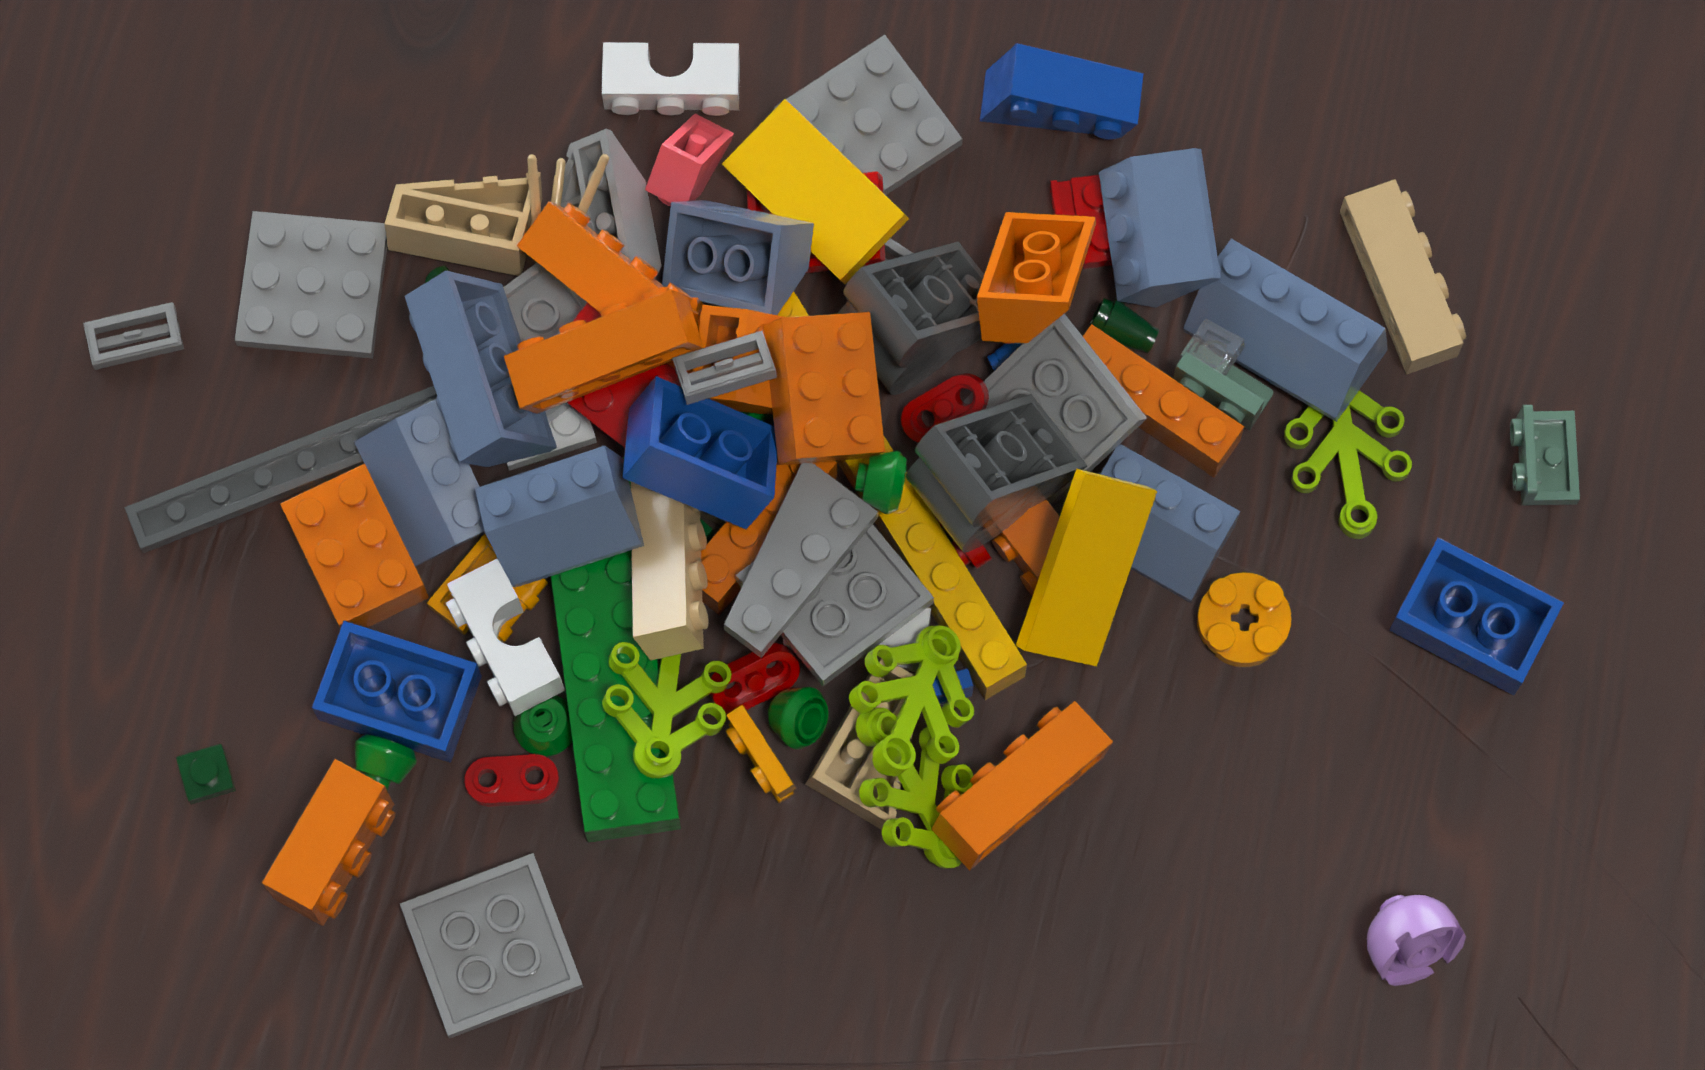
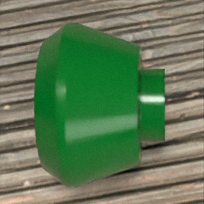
[855,451,907,514]
[768,687,829,749]
[513,695,573,757]
[355,734,417,791]

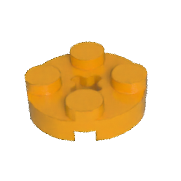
[1197,573,1291,667]

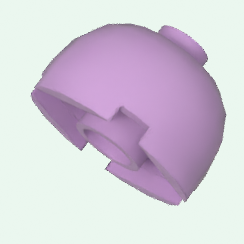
[1367,895,1466,986]

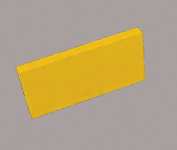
[722,99,909,284]
[1016,468,1157,666]

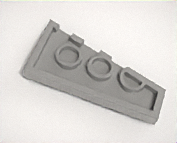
[724,463,878,658]

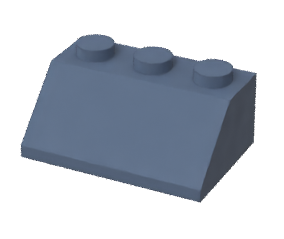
[1099,148,1221,307]
[662,200,814,315]
[354,399,485,567]
[1100,444,1240,603]
[475,446,644,588]

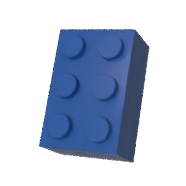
[622,376,777,529]
[1389,538,1564,695]
[312,621,482,763]

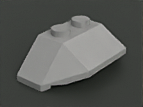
[561,129,661,279]

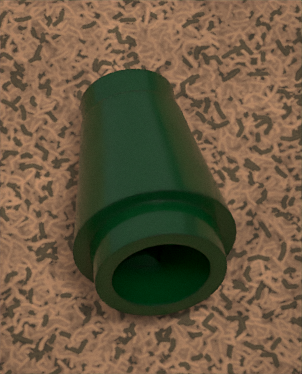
[1088,297,1159,354]

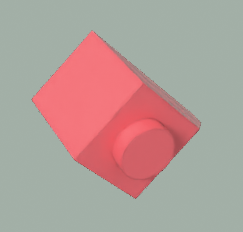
[645,114,734,206]

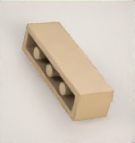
[1340,179,1466,375]
[631,482,709,660]

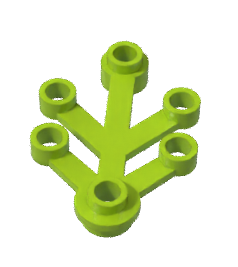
[1284,390,1412,539]
[849,625,974,777]
[602,642,732,778]
[856,708,973,869]

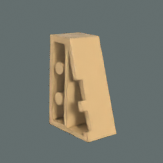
[385,172,542,276]
[805,658,915,830]

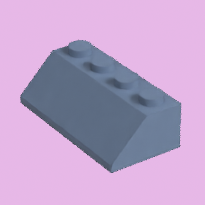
[1183,239,1388,422]
[405,271,557,467]

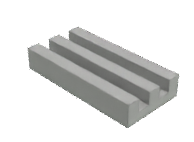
[83,302,184,370]
[672,331,777,405]

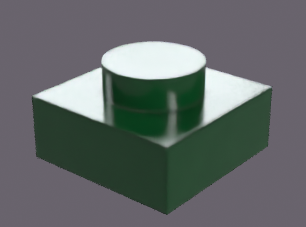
[176,744,236,805]

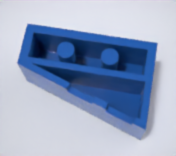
[980,43,1144,139]

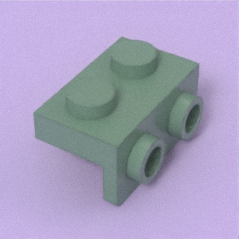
[1173,345,1273,431]
[1510,405,1580,505]

